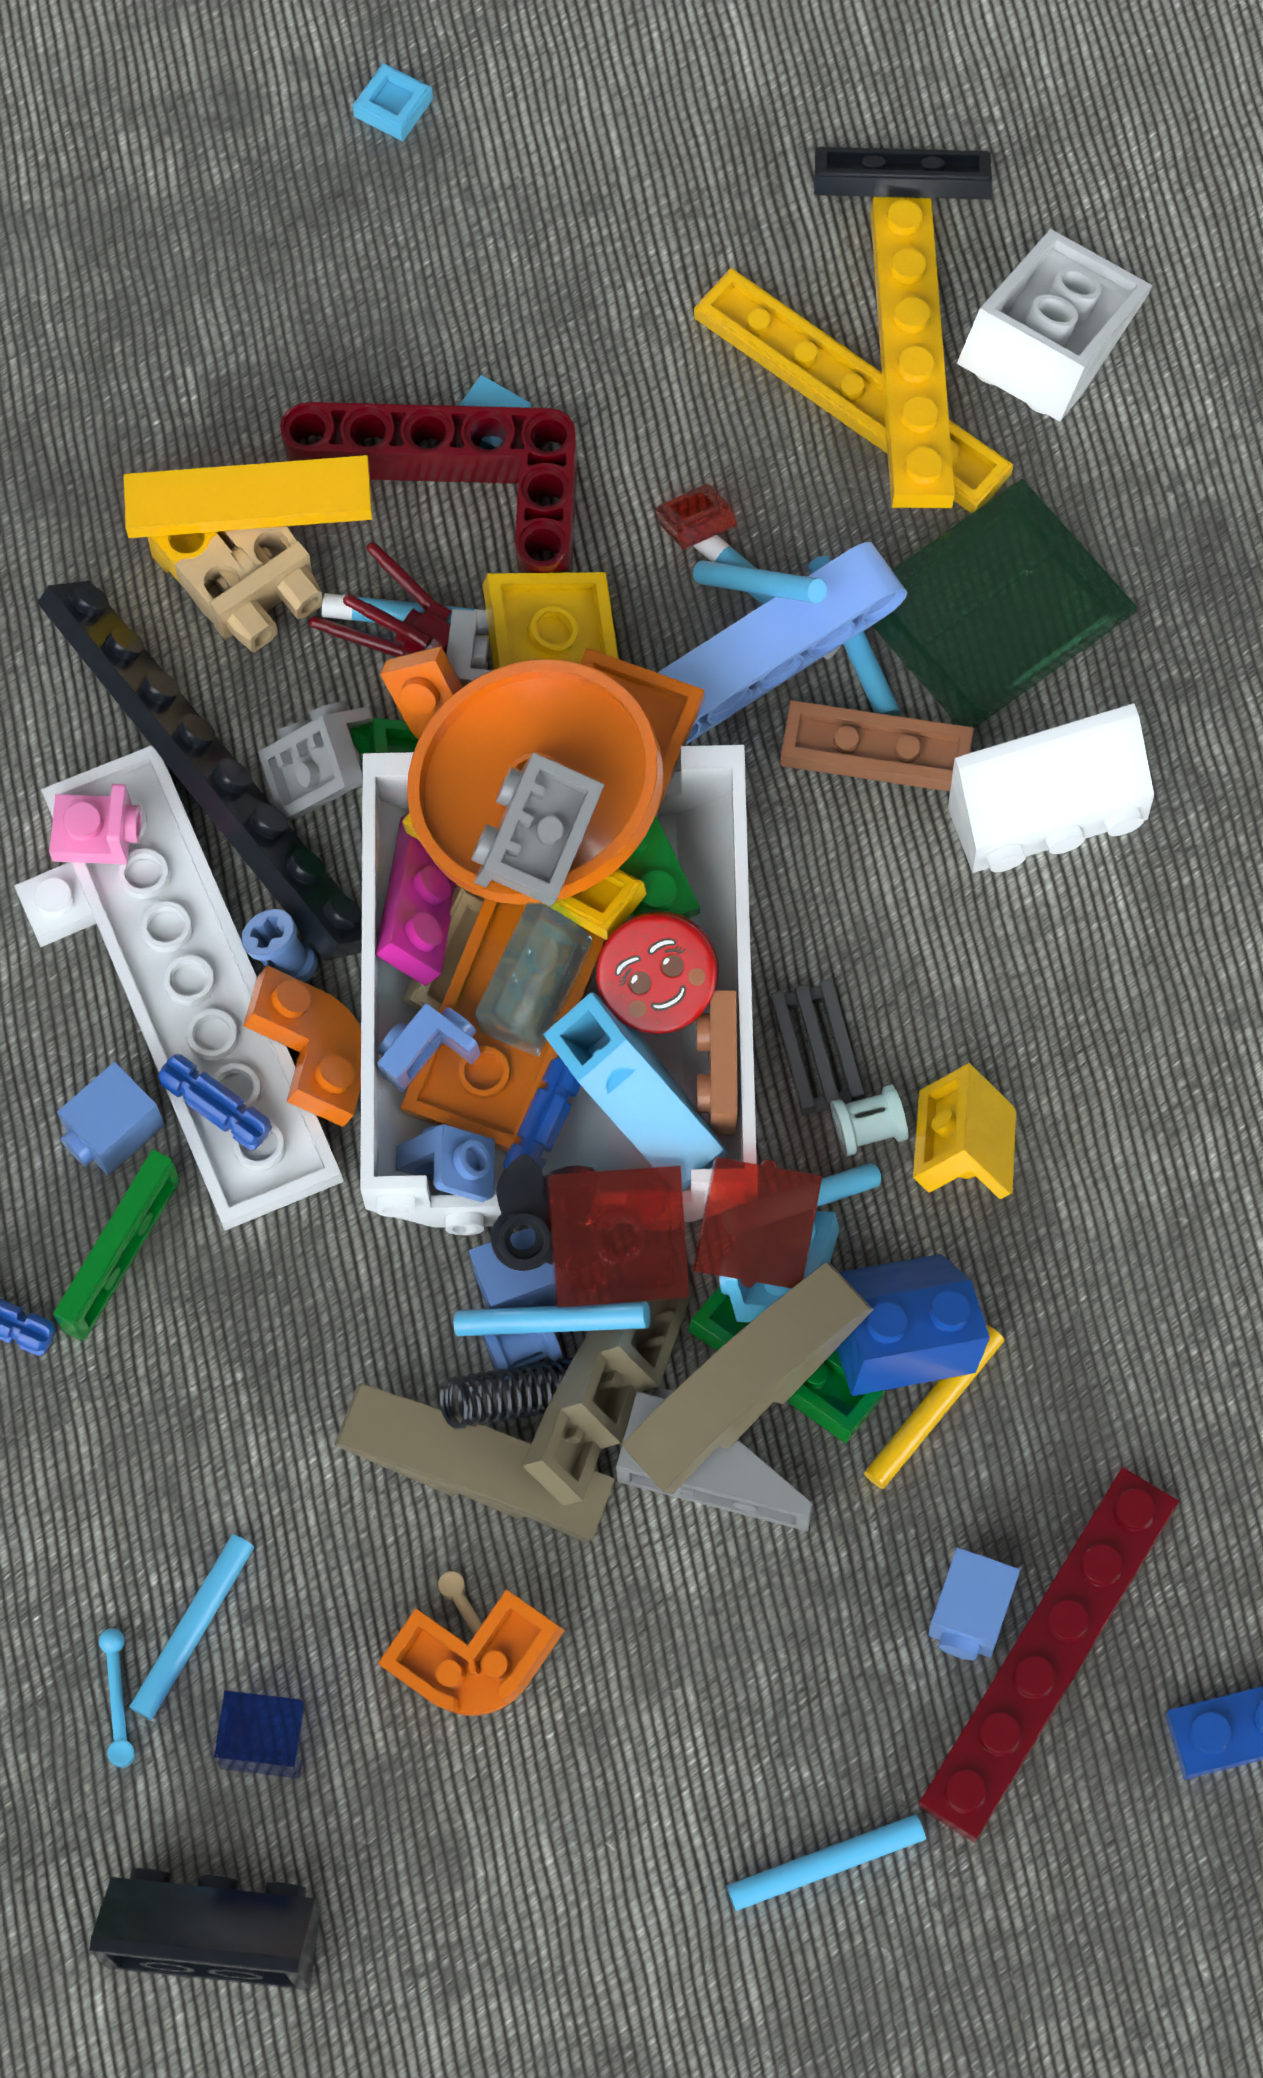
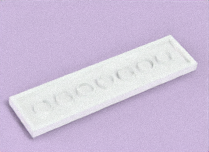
[41,745,344,1231]

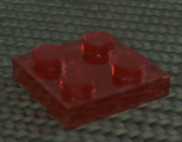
[547,1165,689,1307]

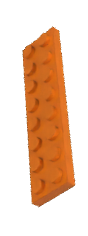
[400,648,705,1152]

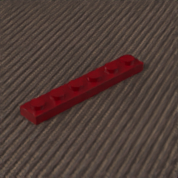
[917,1467,1179,1843]

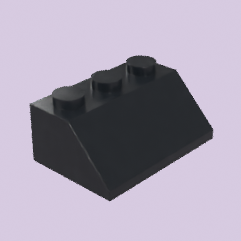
[89,1868,321,1990]

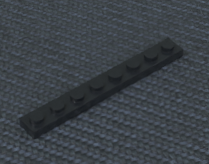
[37,580,362,961]

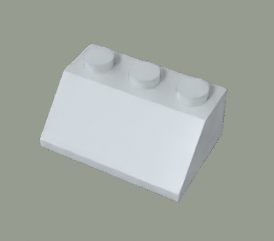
[948,703,1154,873]

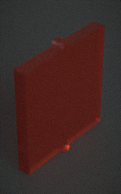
[693,1156,822,1288]

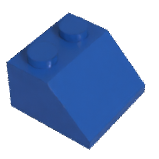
[837,1254,990,1396]

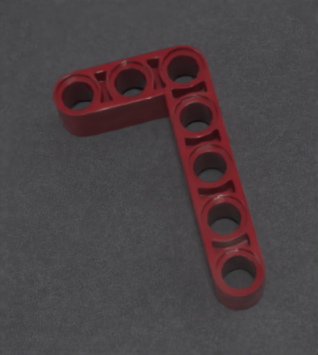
[280,402,578,573]

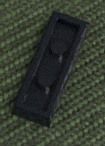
[814,147,992,199]

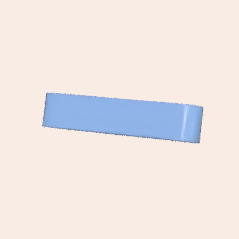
[658,542,907,745]

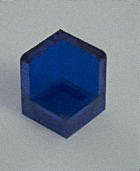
[214,1690,305,1778]

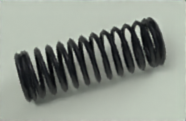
[440,1358,573,1429]

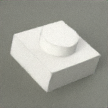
[14,862,96,947]

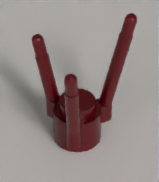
[308,542,452,657]

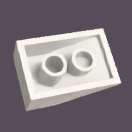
[957,229,1153,422]

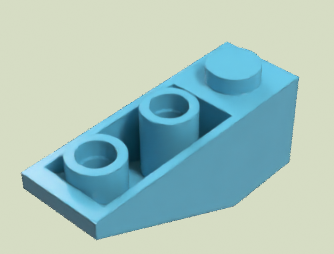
[543,992,729,1194]

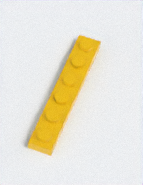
[870,197,955,508]

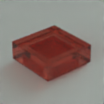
[655,484,737,550]

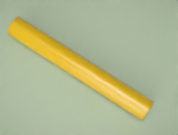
[864,1325,1005,1489]

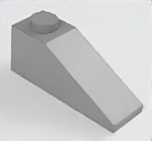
[616,1389,813,1532]

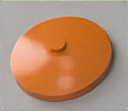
[407,659,663,905]

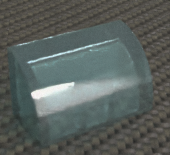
[475,902,592,1057]

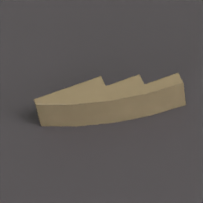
[522,1248,694,1506]
[621,1262,874,1494]
[334,1383,615,1542]

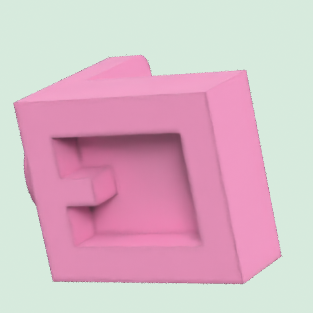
[49,784,142,865]

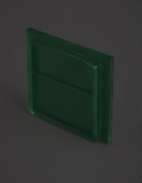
[872,479,1138,729]

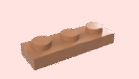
[780,700,974,792]

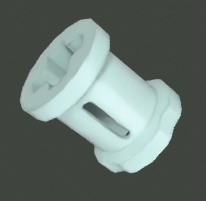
[830,1084,909,1157]

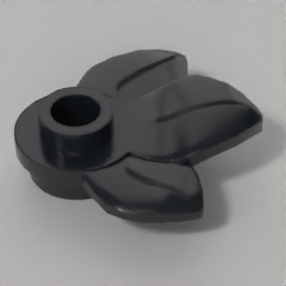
[490,1153,614,1271]

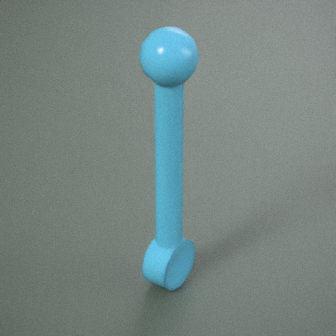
[99,1628,136,1768]

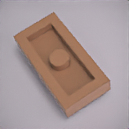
[696,990,738,1135]

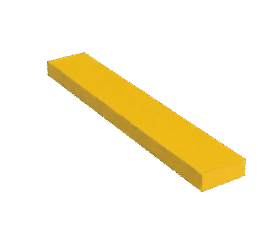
[694,268,1013,516]

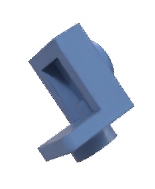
[377,1003,481,1093]
[396,1124,495,1202]

